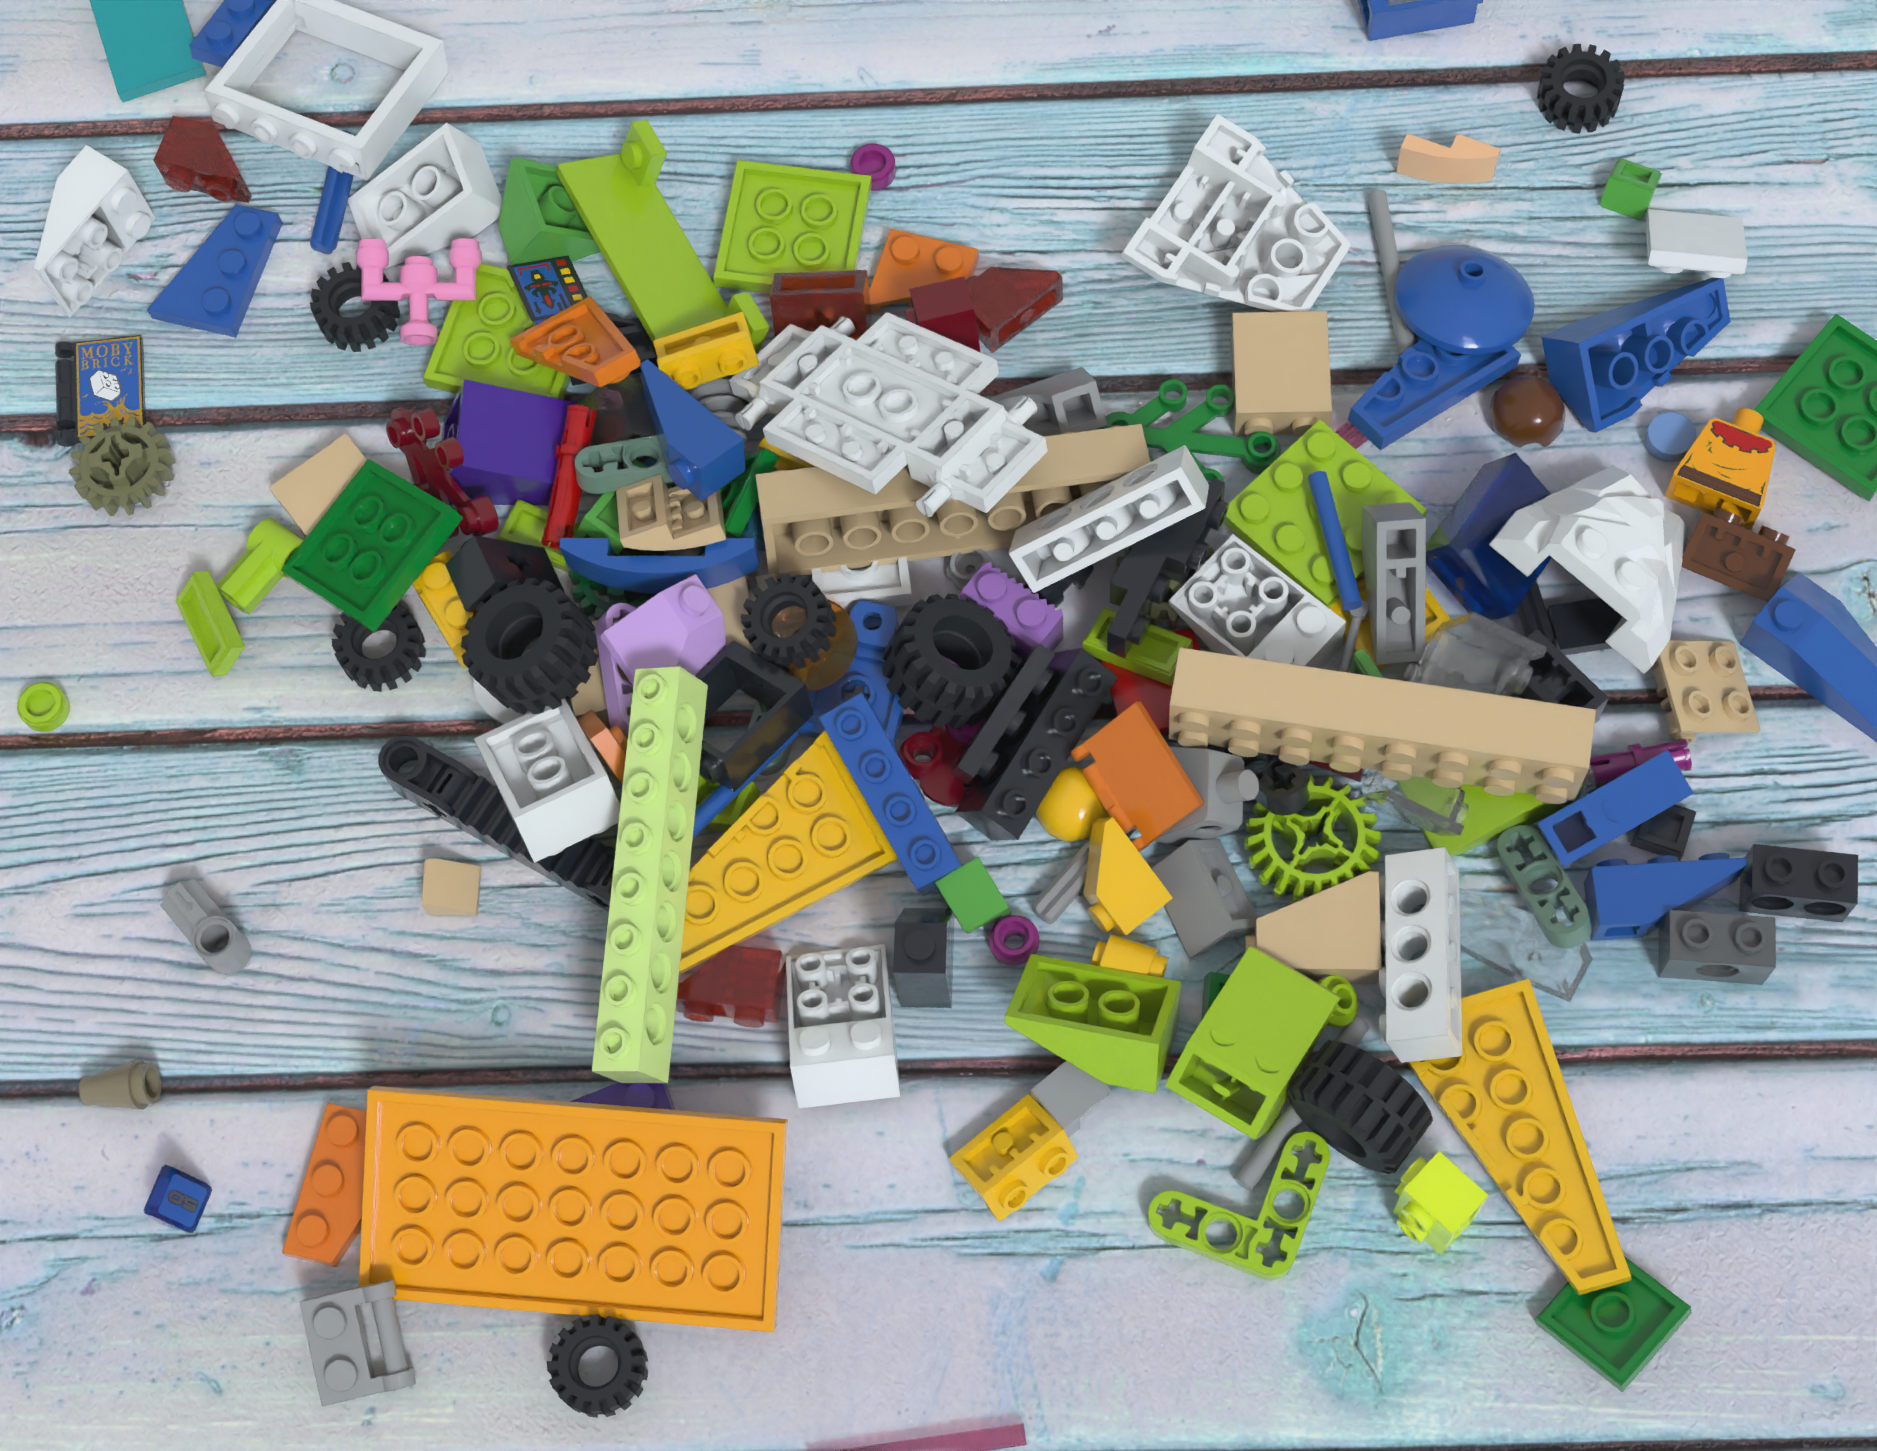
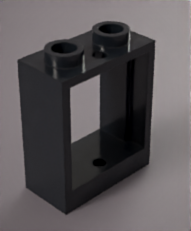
[695,640,814,792]

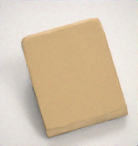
[421,858,482,916]

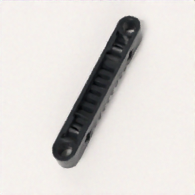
[378,735,616,912]

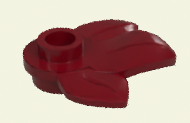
[899,726,978,807]

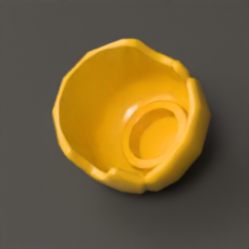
[1036,766,1109,842]

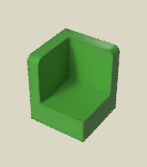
[935,857,1011,934]

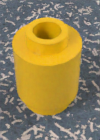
[1090,934,1169,978]

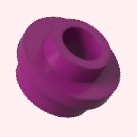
[989,915,1040,966]

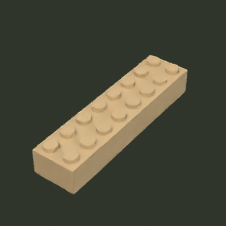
[755,424,1151,579]
[1169,647,1596,804]

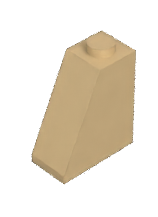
[1244,872,1382,984]

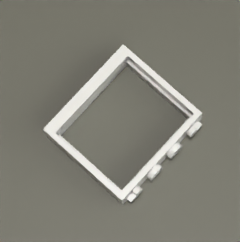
[205,0,449,181]

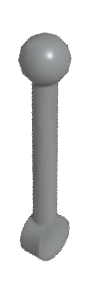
[1338,600,1369,672]

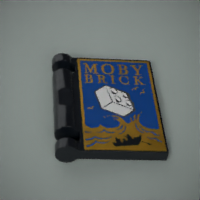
[55,335,146,447]

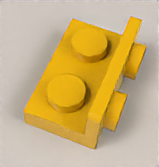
[948,1094,1078,1221]

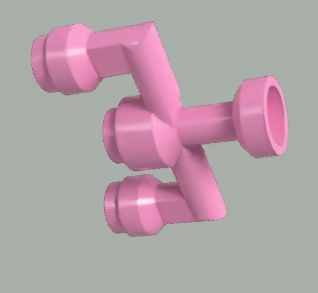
[356,238,482,346]

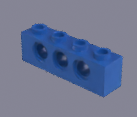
[819,693,963,896]

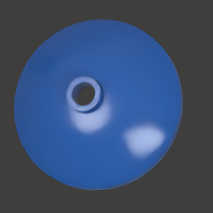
[1394,245,1535,355]

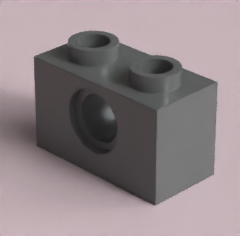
[1658,910,1776,985]

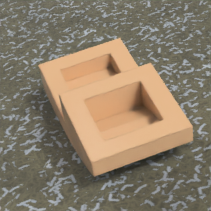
[1396,133,1501,184]

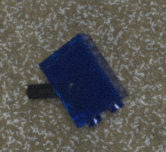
[1426,453,1554,642]

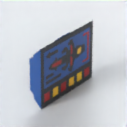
[507,255,588,324]

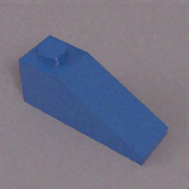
[640,359,745,501]

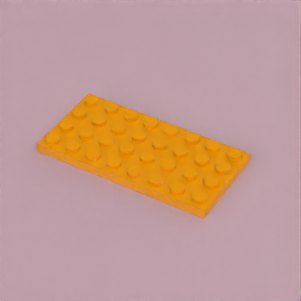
[359,1086,788,1332]

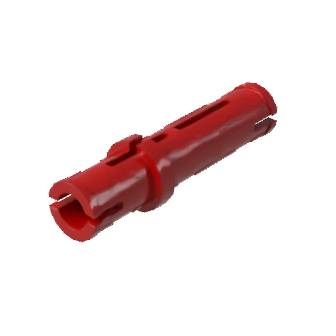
[541,405,597,550]

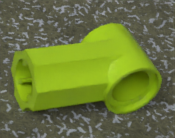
[216,518,304,615]

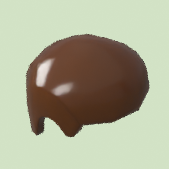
[1489,375,1566,448]

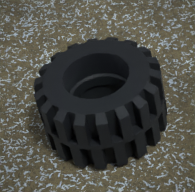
[461,578,598,714]
[882,593,1018,730]
[1287,1040,1433,1174]

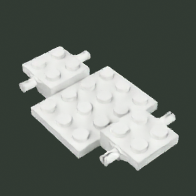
[729,312,1048,517]

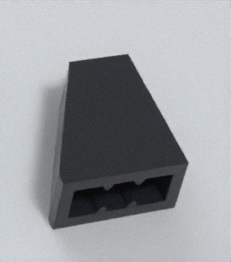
[893,908,955,1008]

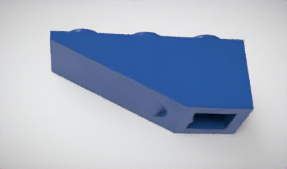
[1534,750,1694,868]
[1583,853,1747,941]

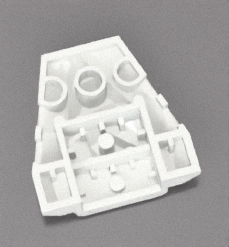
[1121,114,1352,312]
[1489,465,1688,674]

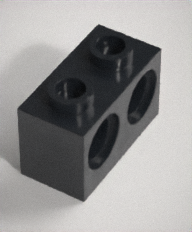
[1739,844,1858,923]

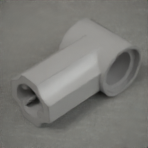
[160,878,251,975]

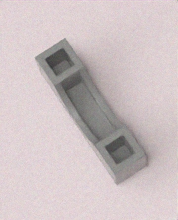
[987,367,1108,437]

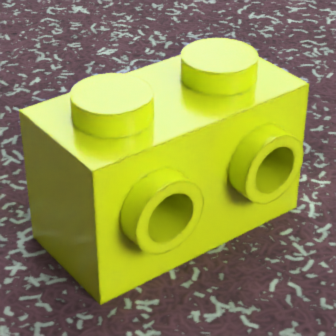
[1393,1151,1489,1256]

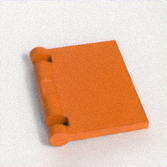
[1070,701,1204,852]

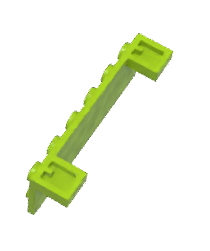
[556,120,770,354]

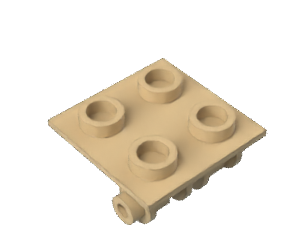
[1650,640,1761,744]

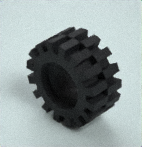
[1537,44,1625,134]
[310,262,400,352]
[741,573,837,670]
[332,603,426,692]
[547,1314,648,1418]

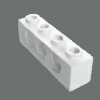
[1009,445,1209,593]
[1379,847,1462,1063]

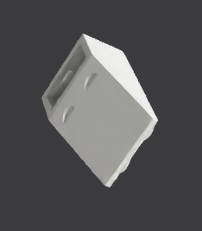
[34,145,156,317]
[1169,534,1346,668]
[786,944,901,1109]

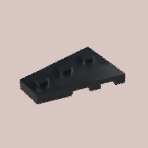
[950,643,1055,784]

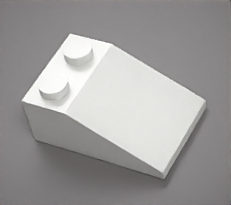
[348,123,503,269]
[474,698,620,863]

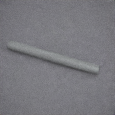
[1368,190,1416,356]
[1234,1016,1370,1191]

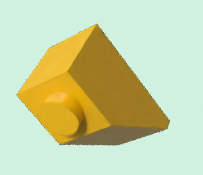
[1083,817,1173,935]

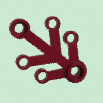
[386,407,499,539]

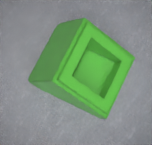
[1600,158,1662,220]

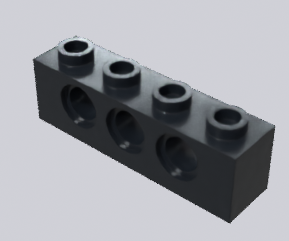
[955,648,1118,841]

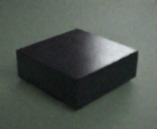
[1630,804,1697,861]

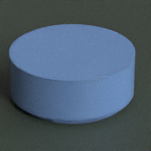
[1645,412,1696,462]

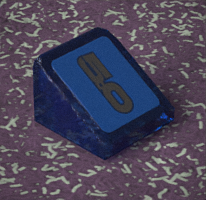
[143,1164,212,1234]

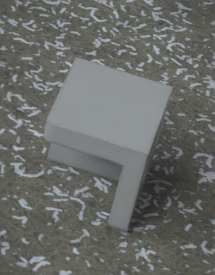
[1031,1061,1110,1138]

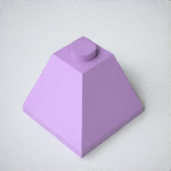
[599,574,726,685]

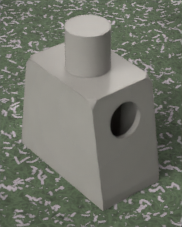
[1155,746,1259,847]

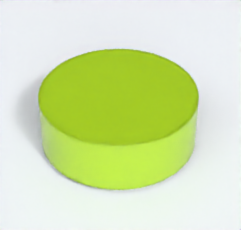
[17,682,70,732]

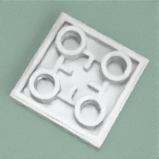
[1645,209,1748,278]

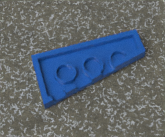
[1348,338,1521,450]

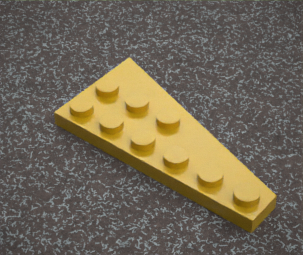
[679,730,898,975]
[1406,979,1631,1295]

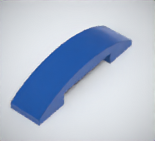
[560,538,760,594]

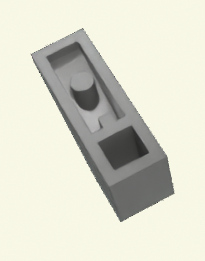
[1362,502,1426,665]

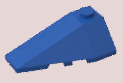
[1541,277,1731,433]
[1740,572,1877,742]

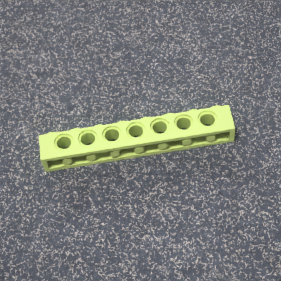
[592,666,708,1083]

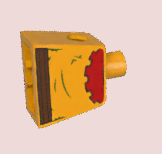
[1664,408,1776,531]

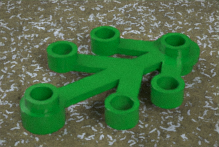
[1097,379,1281,481]

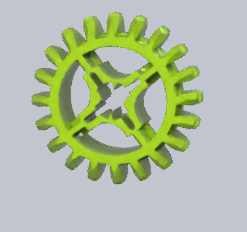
[1244,773,1382,904]

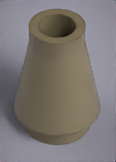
[79,1059,161,1110]

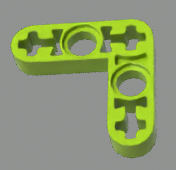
[1148,1131,1330,1281]

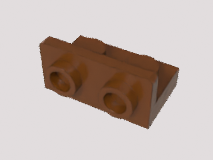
[1682,507,1796,602]

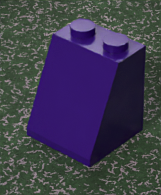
[442,379,575,506]

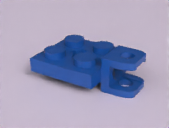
[797,600,904,746]

